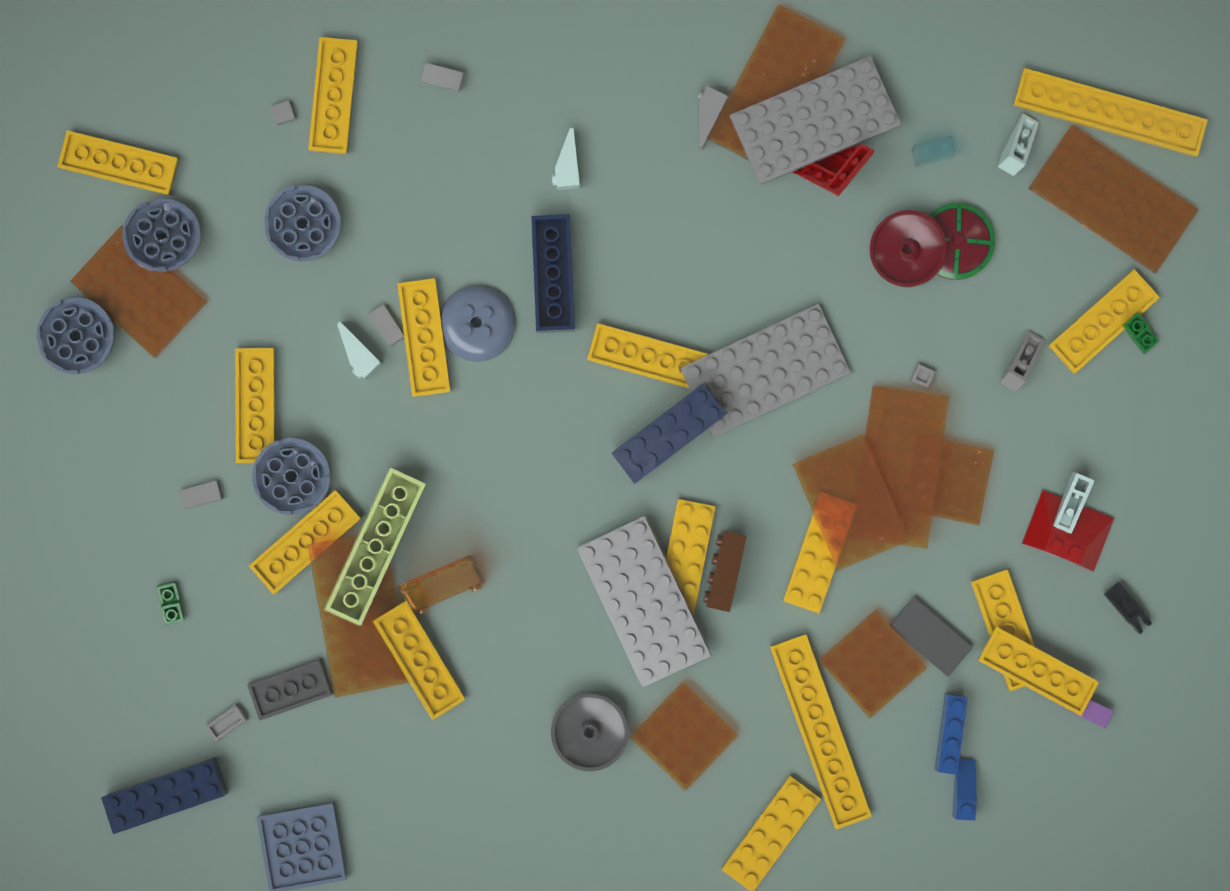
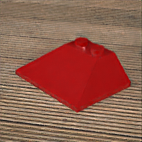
[792,144,875,197]
[1021,490,1114,572]

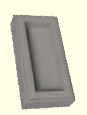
[368,304,404,347]
[179,481,222,509]
[205,704,248,742]

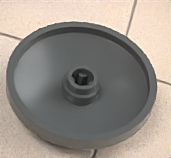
[551,693,628,771]

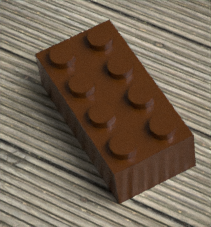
[703,531,747,612]

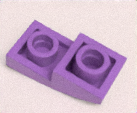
[1068,700,1114,729]

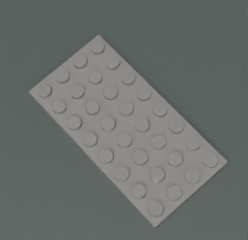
[730,56,901,185]
[680,304,851,438]
[577,515,712,687]

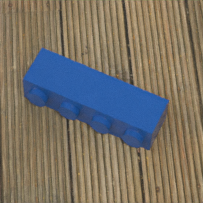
[934,693,968,775]

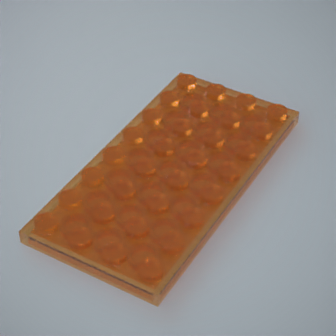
[707,4,845,161]
[1028,125,1198,274]
[850,386,950,549]
[307,536,409,698]

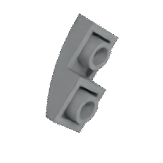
[421,63,465,92]

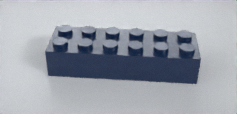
[531,214,575,333]
[611,382,728,484]
[101,757,228,834]

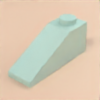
[998,113,1039,176]
[552,128,580,190]
[337,322,382,379]
[1053,472,1095,534]

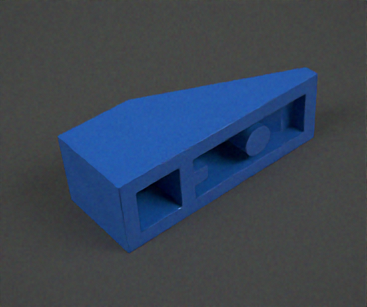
[952,759,977,821]

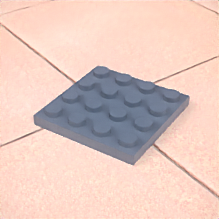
[257,802,347,891]

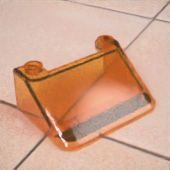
[398,555,485,615]

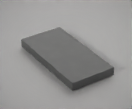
[889,597,973,677]
[247,658,333,721]

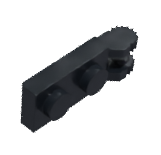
[1103,582,1152,634]

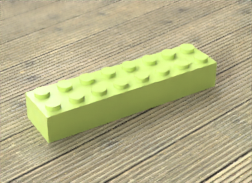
[323,468,426,626]

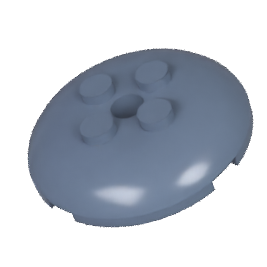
[264,185,341,261]
[122,198,201,272]
[440,286,515,362]
[37,297,114,374]
[252,438,330,515]

